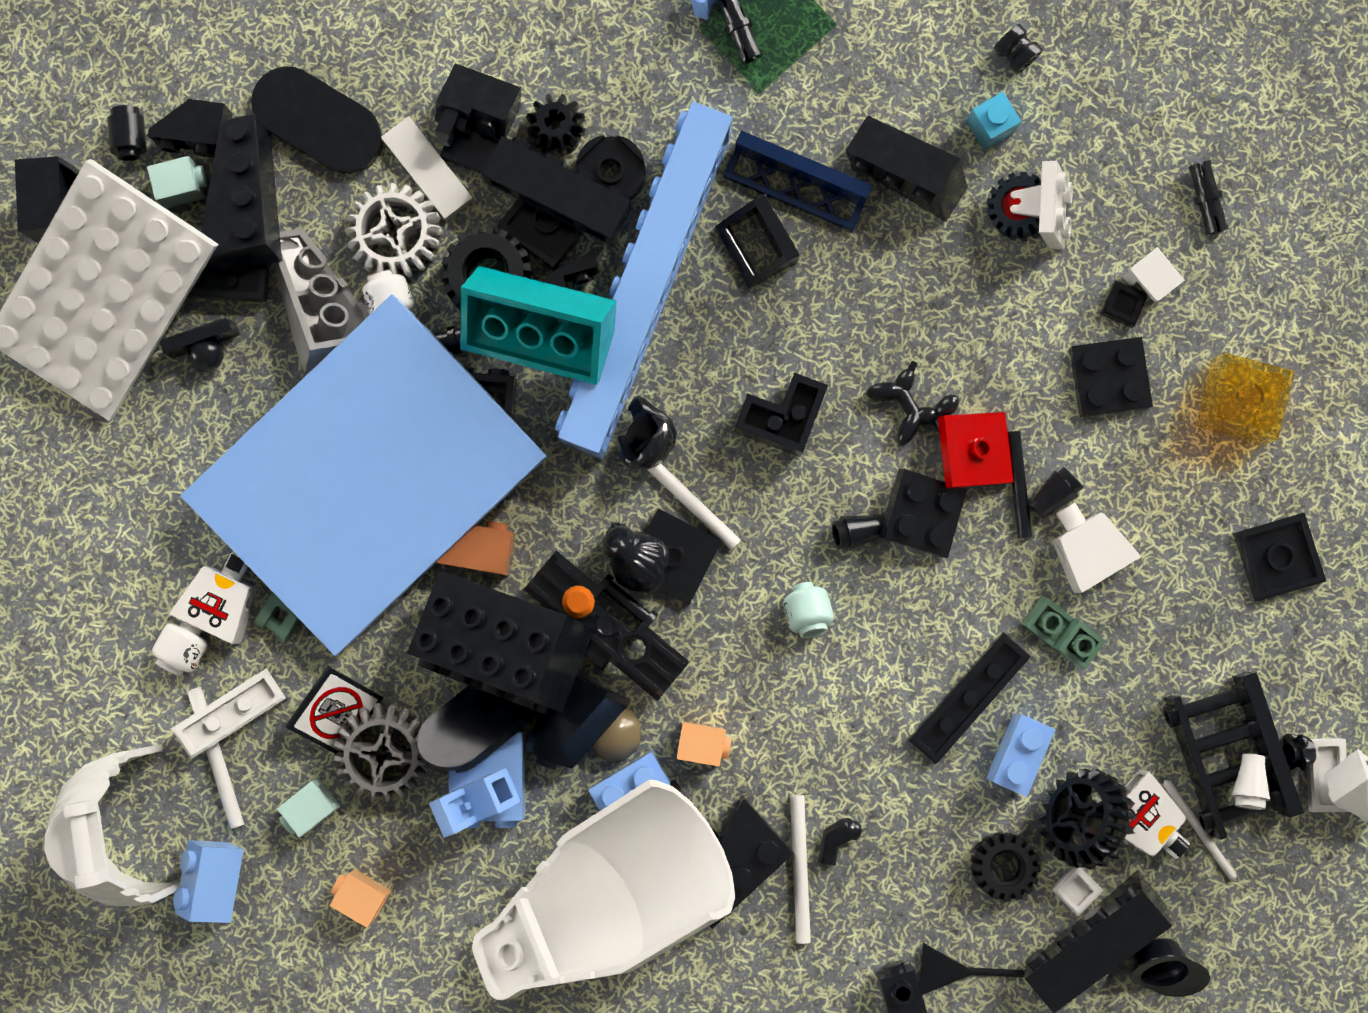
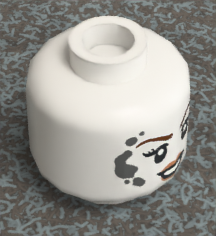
[362,270,414,315]
[152,621,208,676]

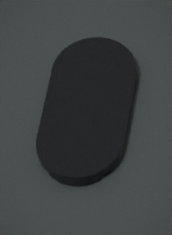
[251,66,383,174]
[417,685,541,774]

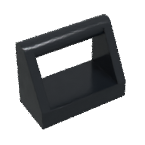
[715,194,800,288]

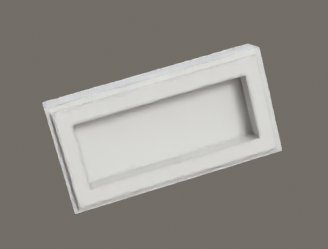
[1307,738,1349,812]

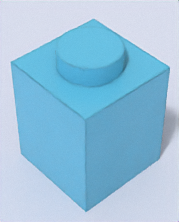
[966,92,1022,151]

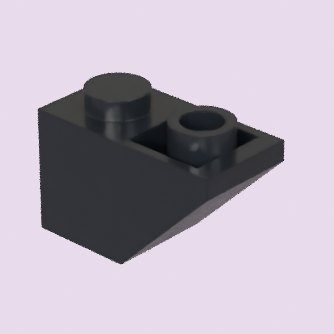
[147,99,233,158]

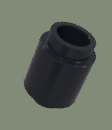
[107,105,147,161]

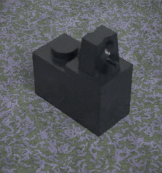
[434,63,521,147]

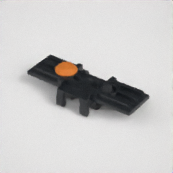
[524,550,690,701]

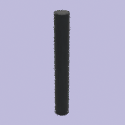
[1008,431,1032,539]

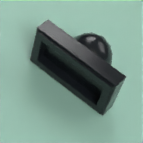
[160,317,240,372]

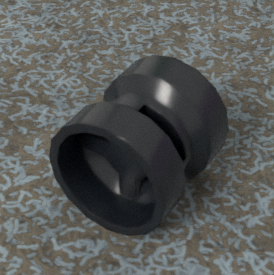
[993,23,1043,75]

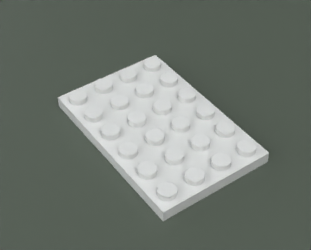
[0,159,218,421]

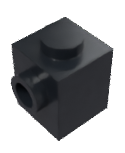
[876,960,927,1013]

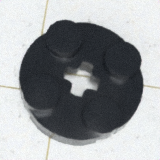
[575,135,646,200]

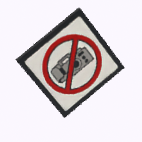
[285,666,384,754]

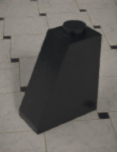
[524,675,631,770]

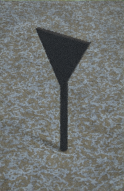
[920,943,1025,995]

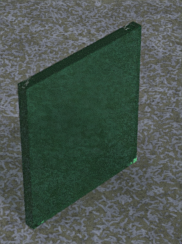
[699,0,837,94]

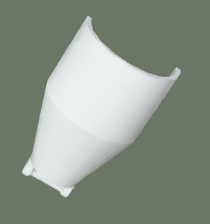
[44,744,180,906]

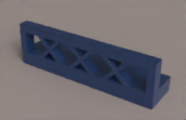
[724,130,872,232]

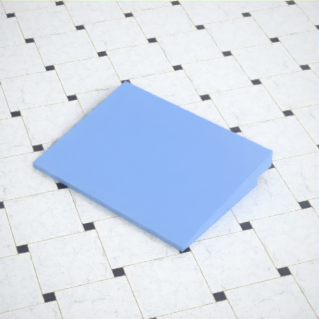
[180,294,548,656]

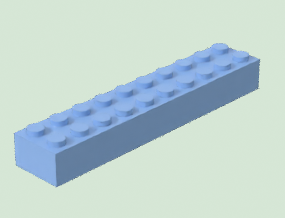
[555,101,733,461]

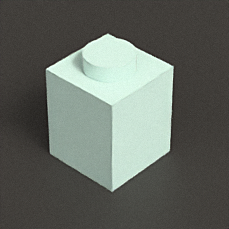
[147,156,208,209]
[277,778,341,838]

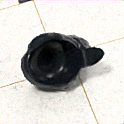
[618,396,677,470]
[602,522,670,593]

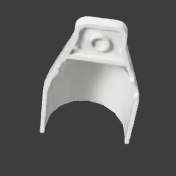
[472,780,735,1000]

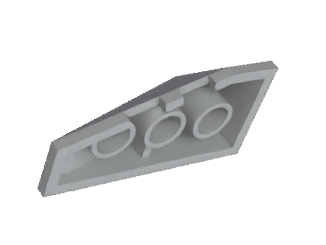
[274,229,369,374]

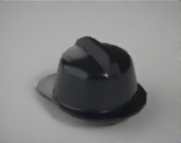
[1129,938,1211,997]

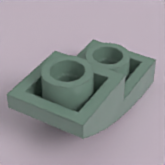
[1021,596,1106,670]

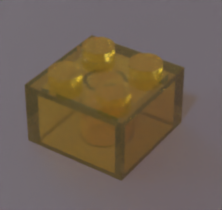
[1195,352,1295,445]

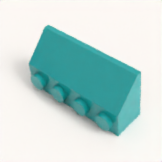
[460,266,617,385]

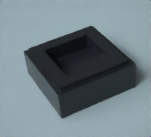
[1100,280,1148,328]

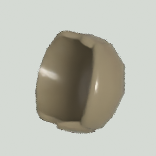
[591,708,641,763]

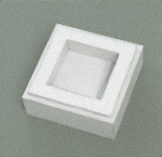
[1050,867,1104,916]

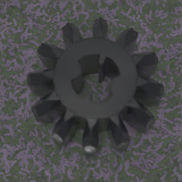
[526,94,585,155]

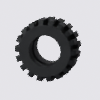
[441,227,534,311]

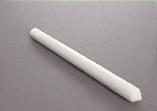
[1163,780,1237,881]

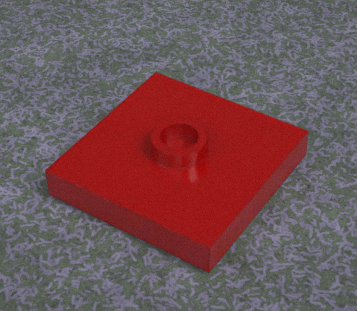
[937,412,1014,489]

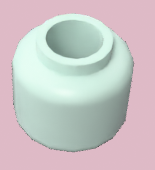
[783,582,834,638]

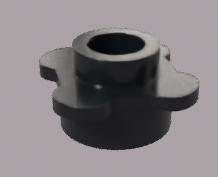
[1282,734,1316,771]

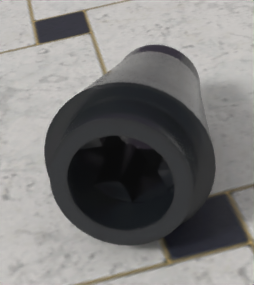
[1029,467,1084,519]
[832,515,885,551]

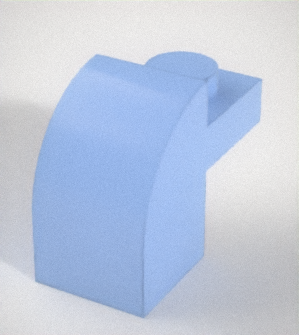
[429,768,521,838]

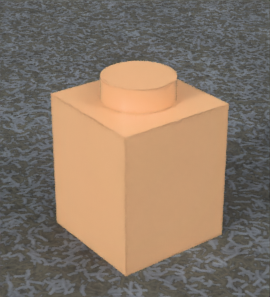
[676,721,731,767]
[329,869,392,928]

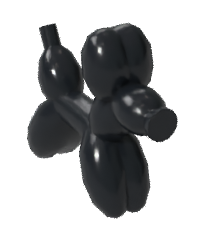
[866,361,959,446]

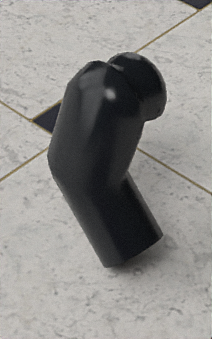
[818,818,862,865]

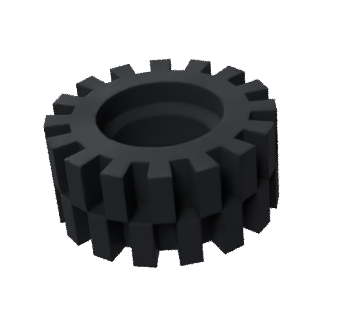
[970,832,1041,902]

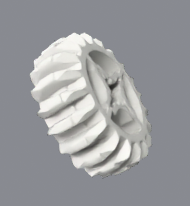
[345,183,443,278]

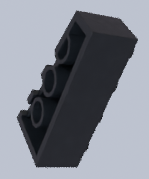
[1025,870,1172,1013]

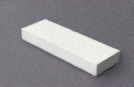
[381,116,474,222]
[171,668,286,759]

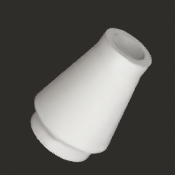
[1232,754,1270,810]

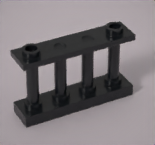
[1163,672,1304,840]

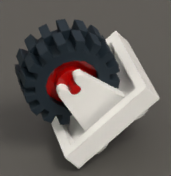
[987,161,1073,250]

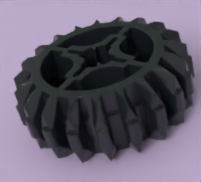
[1039,768,1137,870]

